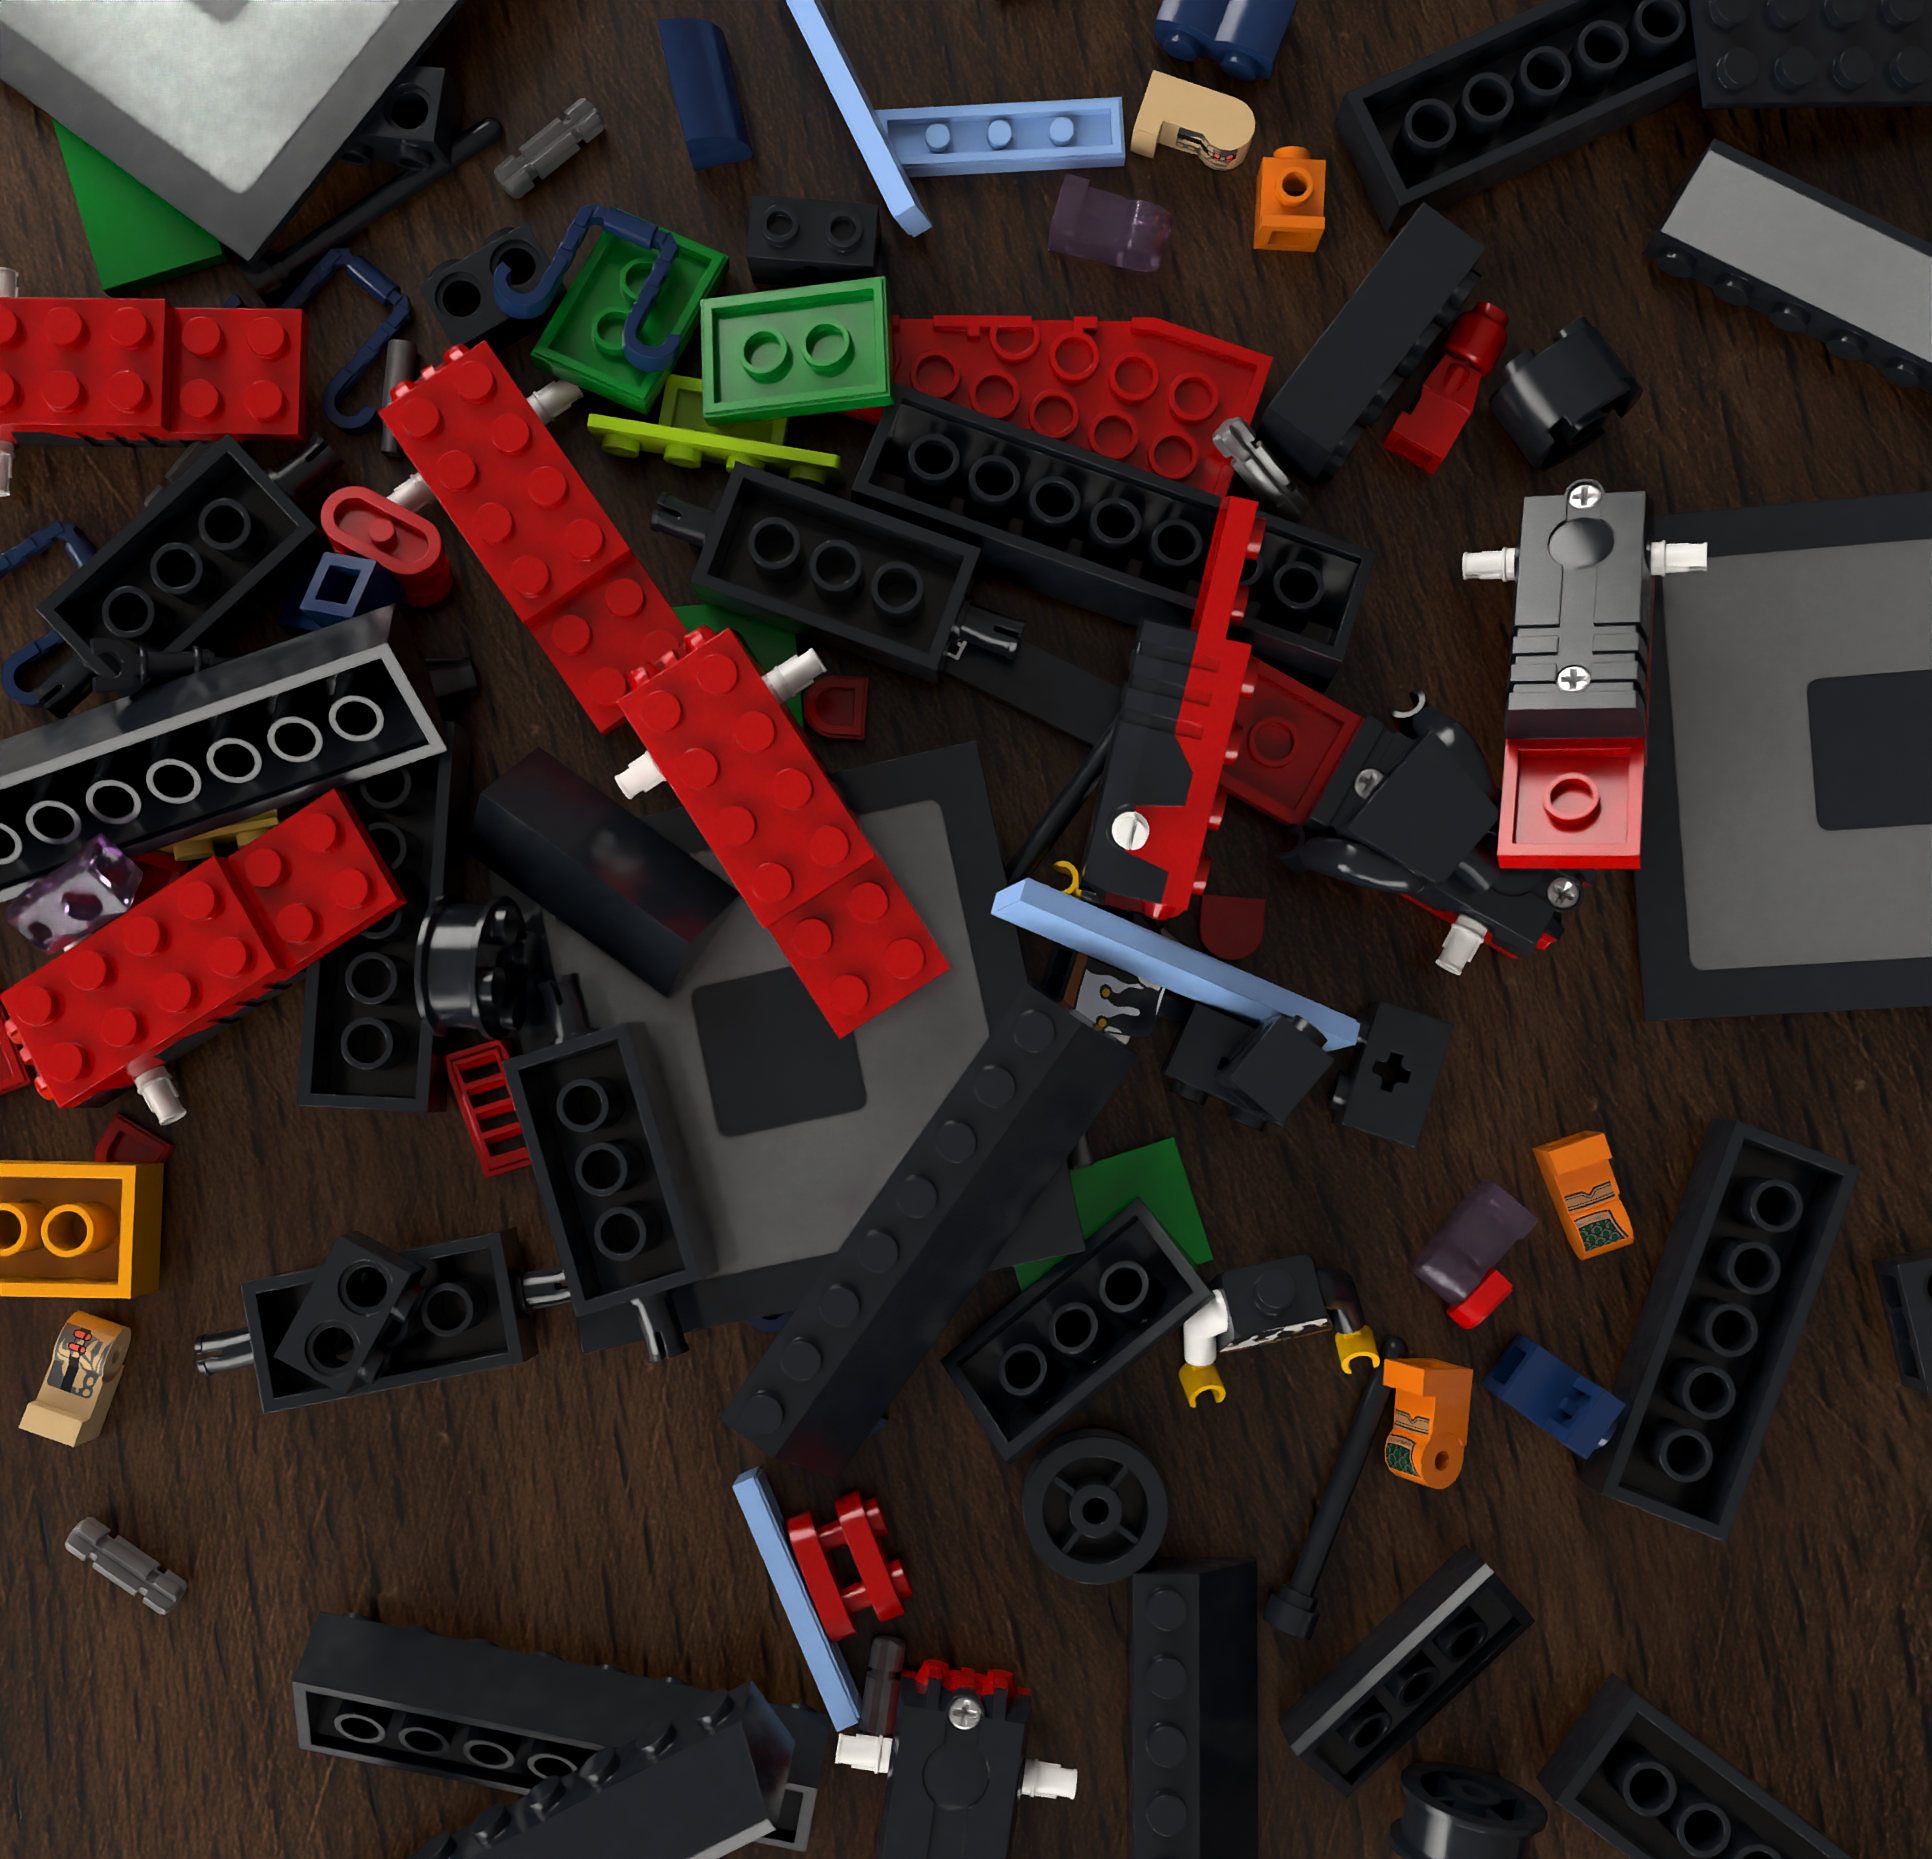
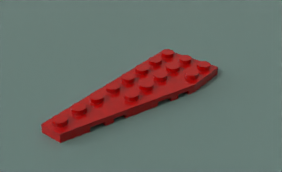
[837,314,1274,498]

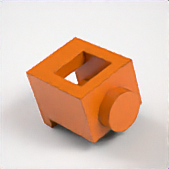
[1253,146,1326,252]

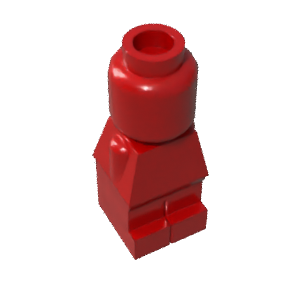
[1382,302,1509,474]

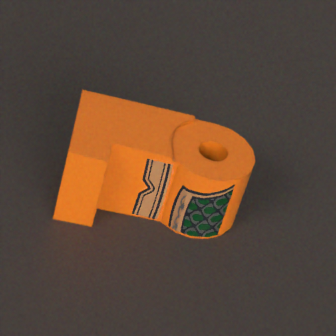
[1532,1130,1634,1261]
[1383,1358,1473,1490]

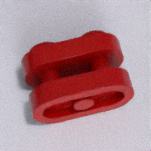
[320,486,453,607]
[786,1489,914,1643]

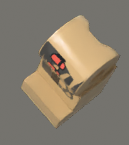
[1130,70,1255,171]
[18,1310,131,1447]

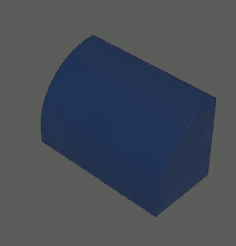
[657,18,754,172]

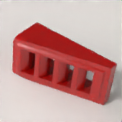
[443,1038,532,1179]

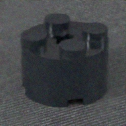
[1488,317,1643,470]

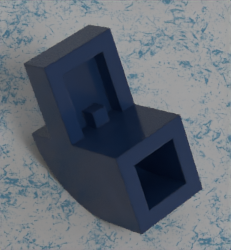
[277,552,406,637]
[1480,1333,1626,1459]

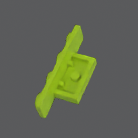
[587,374,843,489]

